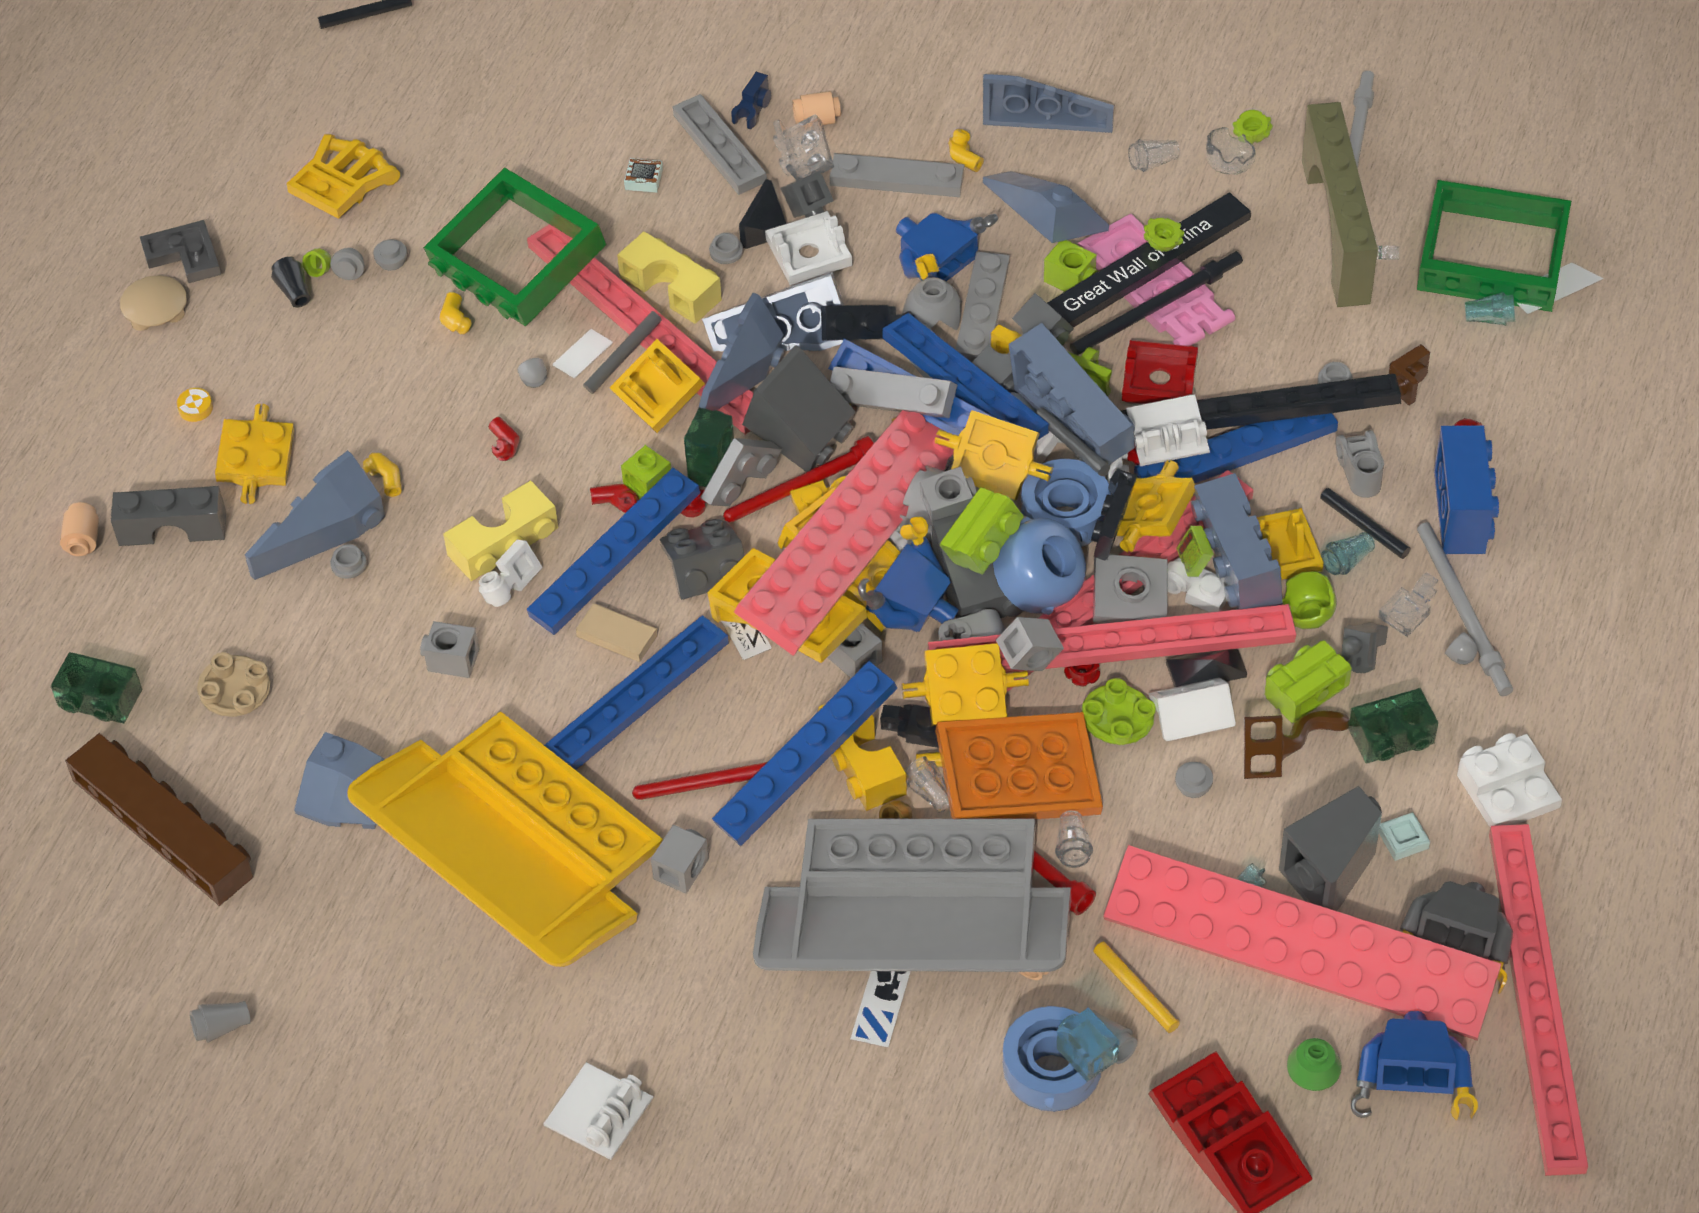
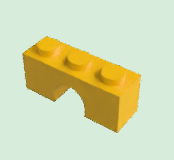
[818,704,907,811]

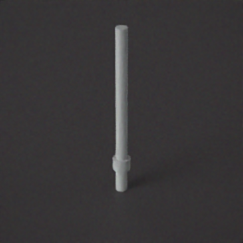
[1350,71,1374,168]
[1417,522,1513,696]

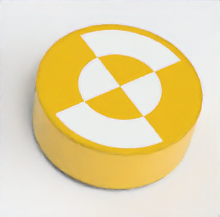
[177,388,213,422]

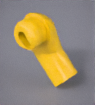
[948,129,984,172]
[440,292,472,335]
[363,453,402,497]

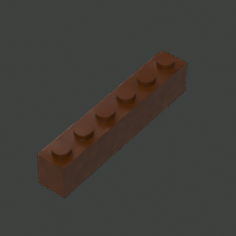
[65,733,254,906]

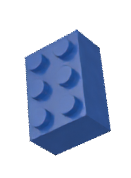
[1434,425,1499,554]

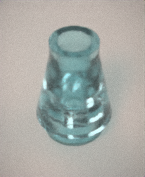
[1465,292,1515,326]
[1321,532,1375,575]

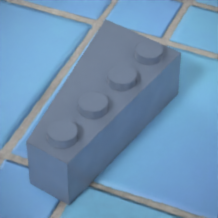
[1009,323,1135,465]
[1190,473,1283,610]

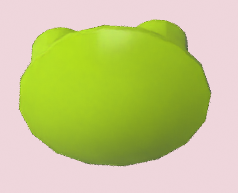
[1082,678,1156,745]

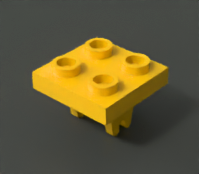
[609,339,705,433]
[1257,508,1324,580]

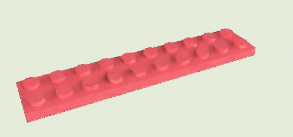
[734,410,954,656]
[1103,845,1501,1041]

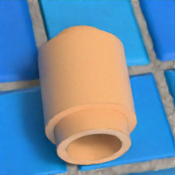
[792,91,841,128]
[60,502,99,556]

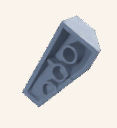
[983,74,1114,133]
[983,171,1109,243]
[702,272,852,351]
[696,293,785,420]
[245,450,385,580]
[294,732,384,829]

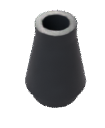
[271,257,311,308]

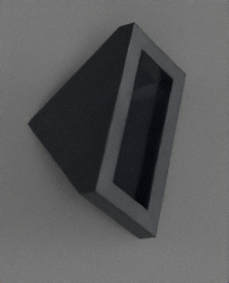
[739,179,786,249]
[1166,649,1247,687]

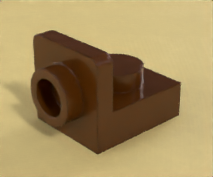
[1389,344,1431,406]

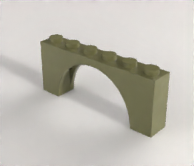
[1302,102,1378,308]

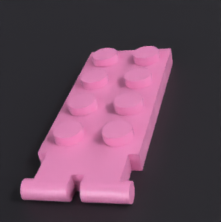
[1078,214,1235,346]

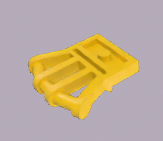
[286,134,400,219]

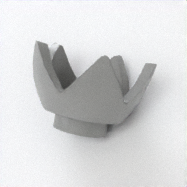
[902,277,962,330]

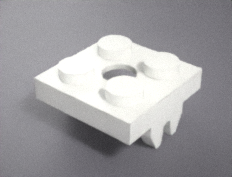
[765,211,852,285]

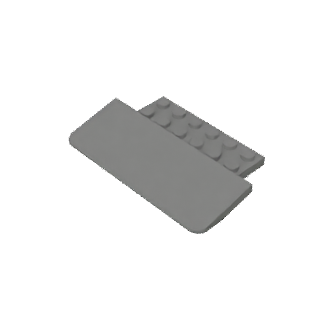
[753,819,1071,972]

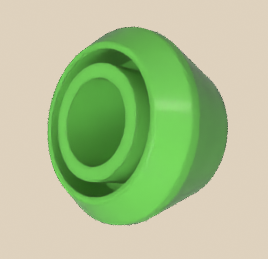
[1287,1038,1342,1091]

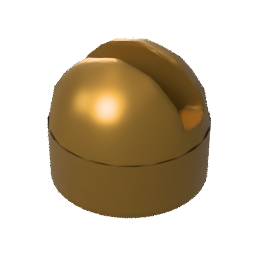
[879,800,912,819]

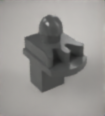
[1341,622,1388,673]

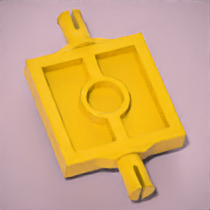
[215,403,294,504]
[935,410,1053,501]
[1117,460,1195,552]
[901,643,1029,726]

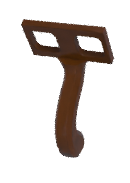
[1244,711,1349,779]

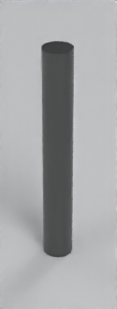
[583,311,662,394]
[1036,408,1110,476]

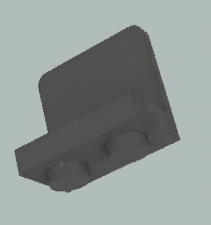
[660,519,745,600]

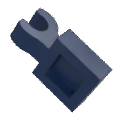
[731,71,771,129]

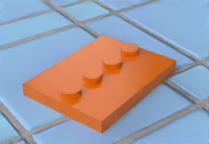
[936,712,1103,819]

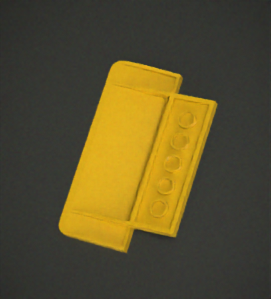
[347,711,663,967]

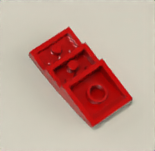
[1148,1051,1313,1213]

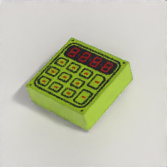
[1176,526,1214,577]

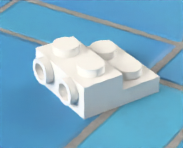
[1457,733,1562,827]

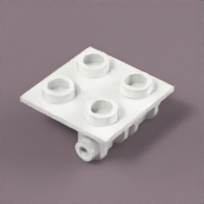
[1126,394,1210,466]
[544,1062,653,1160]

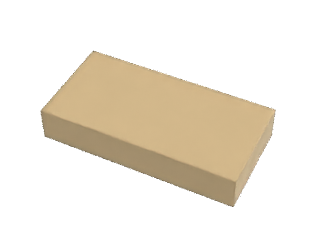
[576,603,657,662]

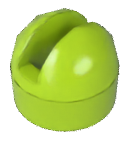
[302,248,331,277]

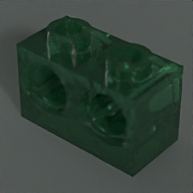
[684,407,734,487]
[51,652,143,724]
[1348,688,1439,764]

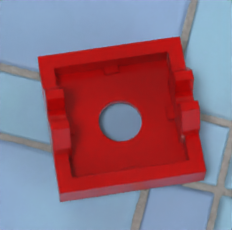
[1122,340,1198,404]

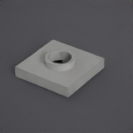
[1093,554,1168,623]

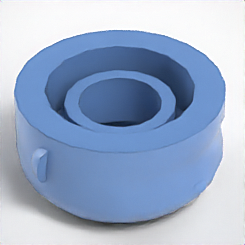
[1021,459,1111,547]
[993,517,1086,615]
[1003,1006,1104,1112]

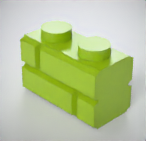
[940,487,1024,575]
[1264,640,1352,723]

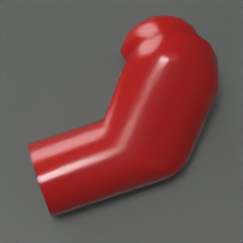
[488,417,520,461]
[590,484,639,513]

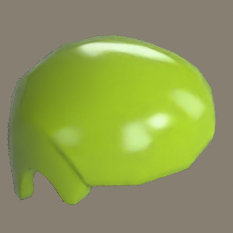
[1282,571,1337,629]

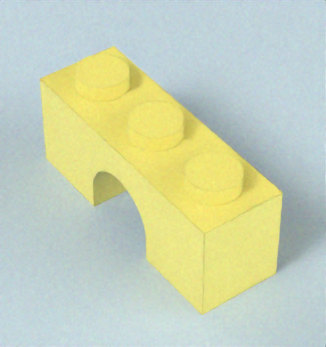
[617,231,722,324]
[443,480,558,581]

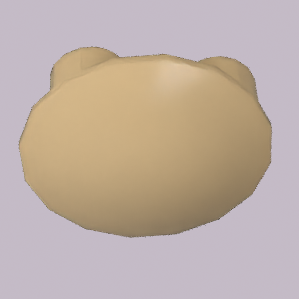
[120,275,186,331]
[197,652,271,717]

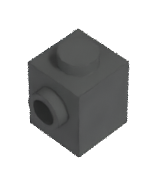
[780,171,834,218]

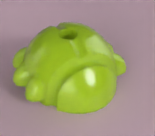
[1232,110,1273,144]
[1144,218,1184,252]

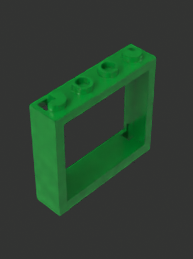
[423,167,607,327]
[1417,180,1572,312]

